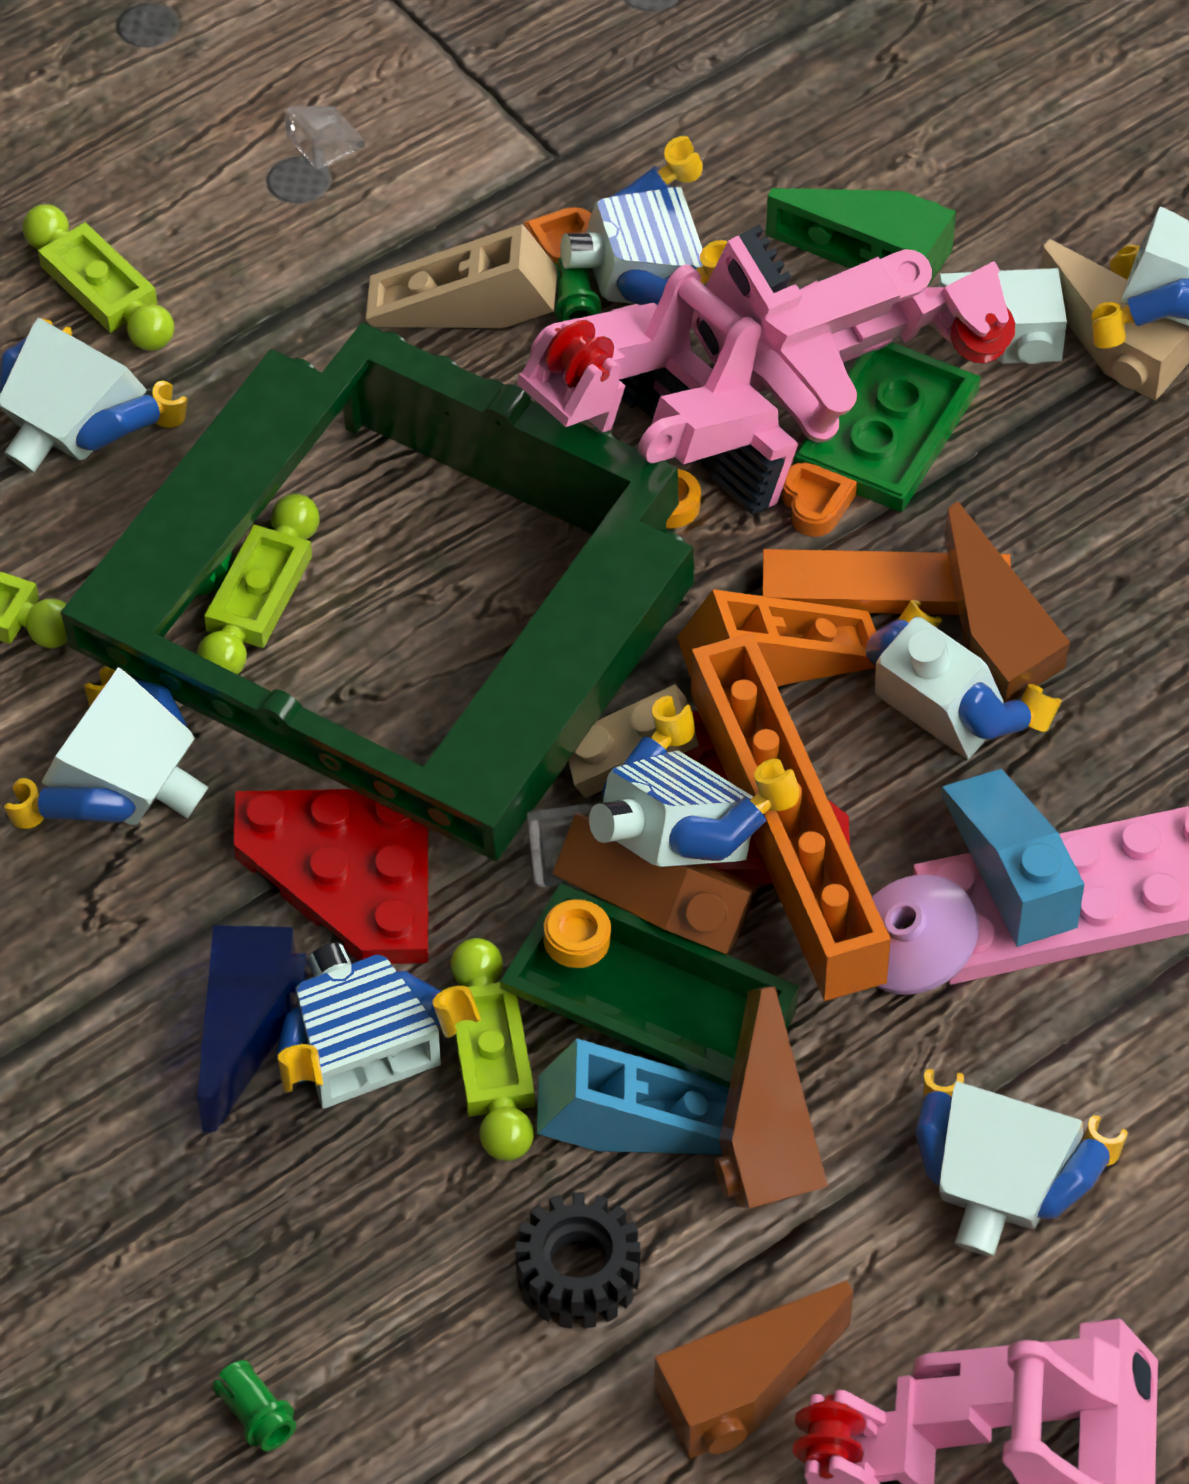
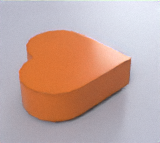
[524,207,591,276]
[781,463,857,537]

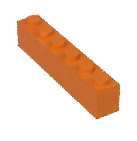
[691,632,891,1002]

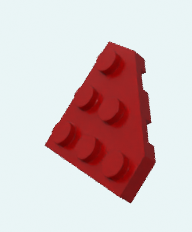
[233,789,429,964]

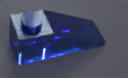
[197,925,308,1132]

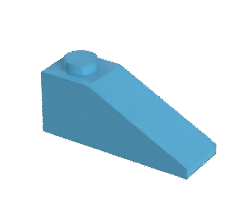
[941,769,1085,947]
[537,1039,729,1155]

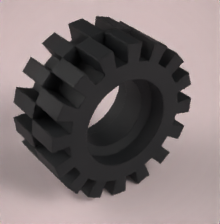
[516,1192,640,1329]

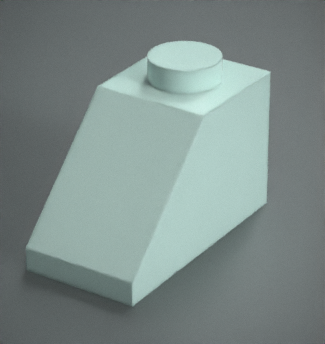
[939,268,1067,364]

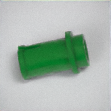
[554,257,601,322]
[212,1360,296,1451]

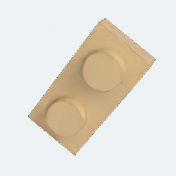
[568,684,699,798]

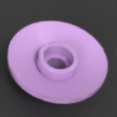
[872,874,979,995]

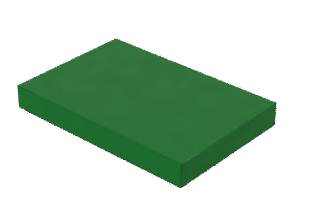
[793,342,981,513]

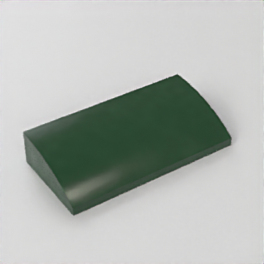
[500,883,799,1089]

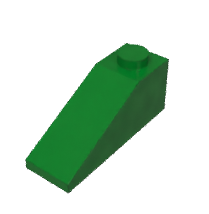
[766,188,956,287]

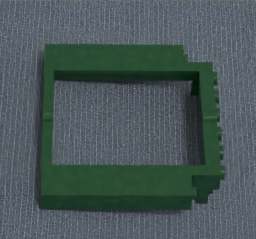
[61,322,694,862]

